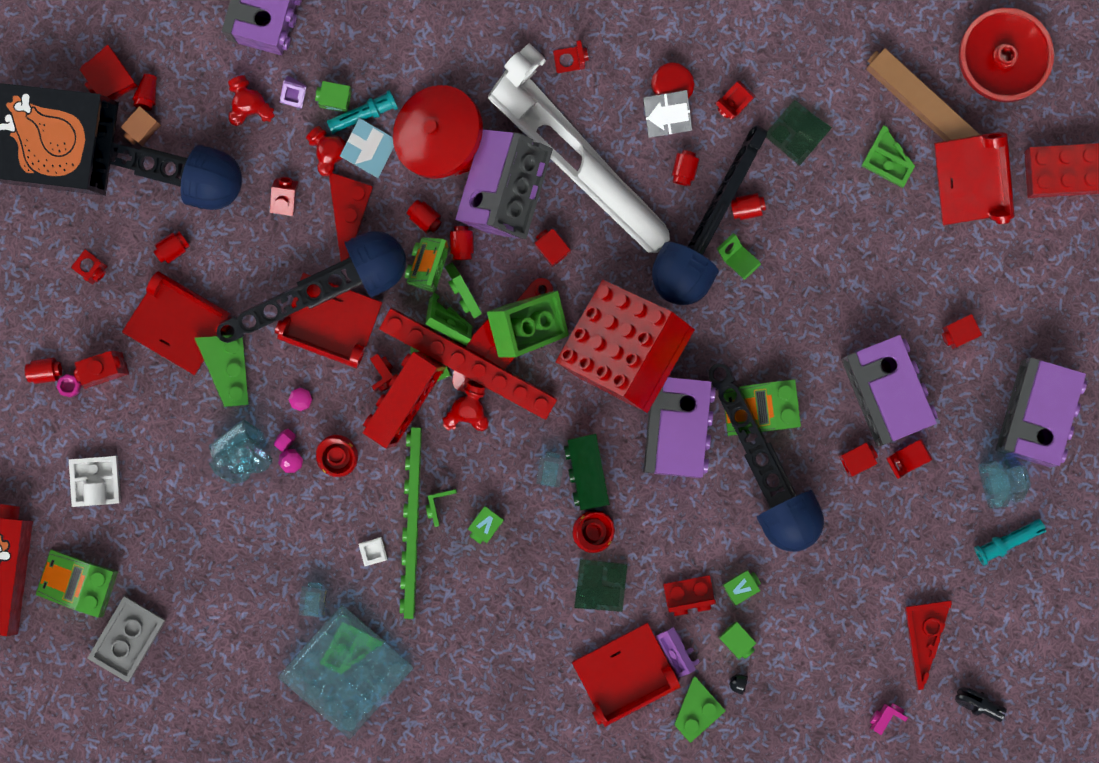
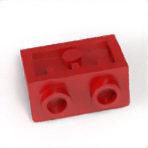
[663,575,716,616]

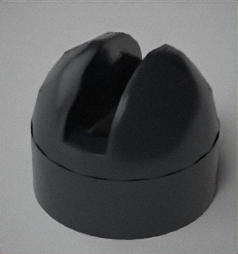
[729,674,748,695]

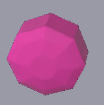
[56,374,82,398]
[288,388,313,412]
[274,429,296,452]
[278,449,303,473]

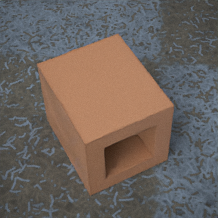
[121,106,161,146]

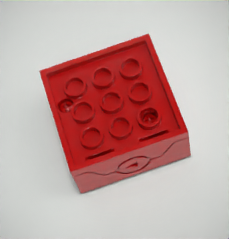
[555,279,695,413]

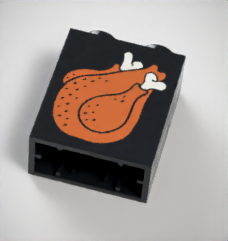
[0,83,119,196]

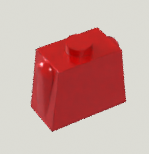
[79,45,138,100]
[74,351,129,389]

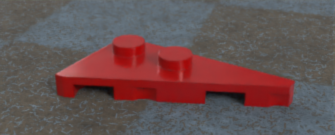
[329,173,373,261]
[905,600,952,690]

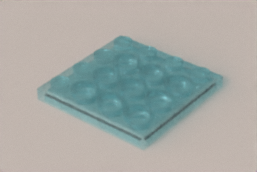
[278,605,414,739]

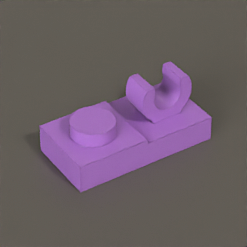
[655,627,700,678]

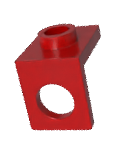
[553,40,588,73]
[71,249,107,284]
[886,439,933,479]

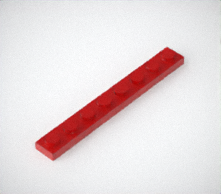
[379,307,557,420]

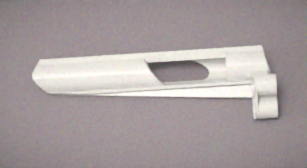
[488,43,670,253]

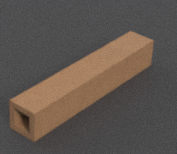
[866,48,980,141]

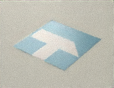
[340,118,394,178]

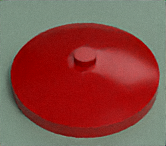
[959,8,1054,102]
[393,85,483,179]

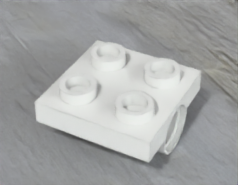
[69,456,121,507]

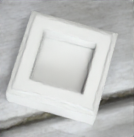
[358,537,388,566]

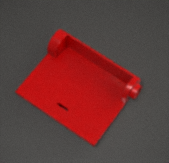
[934,132,1015,225]
[122,271,232,376]
[275,273,383,369]
[572,622,681,727]

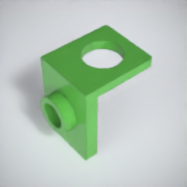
[717,233,761,280]
[425,489,457,527]

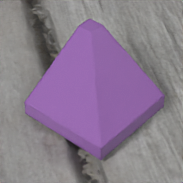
[279,76,307,109]

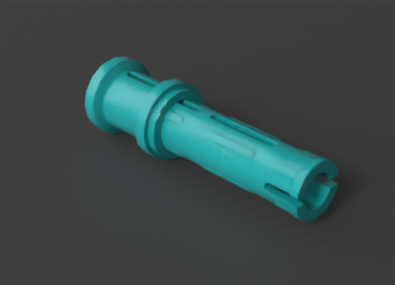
[326,89,398,134]
[974,519,1046,566]

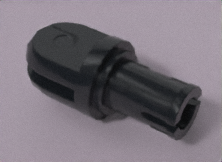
[955,687,1007,722]

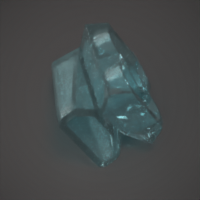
[209,419,273,484]
[978,456,1031,509]

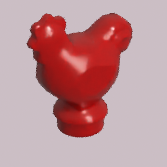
[228,75,275,126]
[306,126,346,176]
[442,381,489,431]

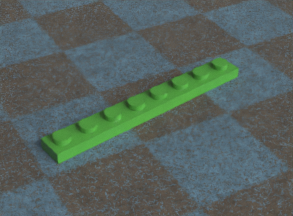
[400,427,422,619]

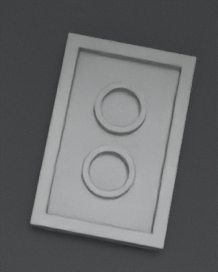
[87,596,166,682]

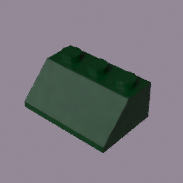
[564,434,610,510]

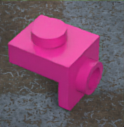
[870,703,908,735]

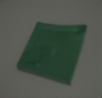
[766,100,832,166]
[574,559,628,612]

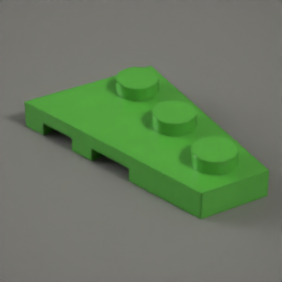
[194,335,249,407]

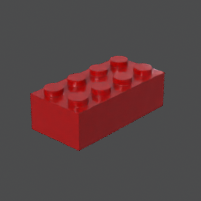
[1024,143,1099,198]
[362,352,446,449]

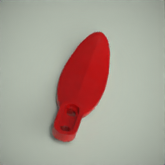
[452,278,553,392]

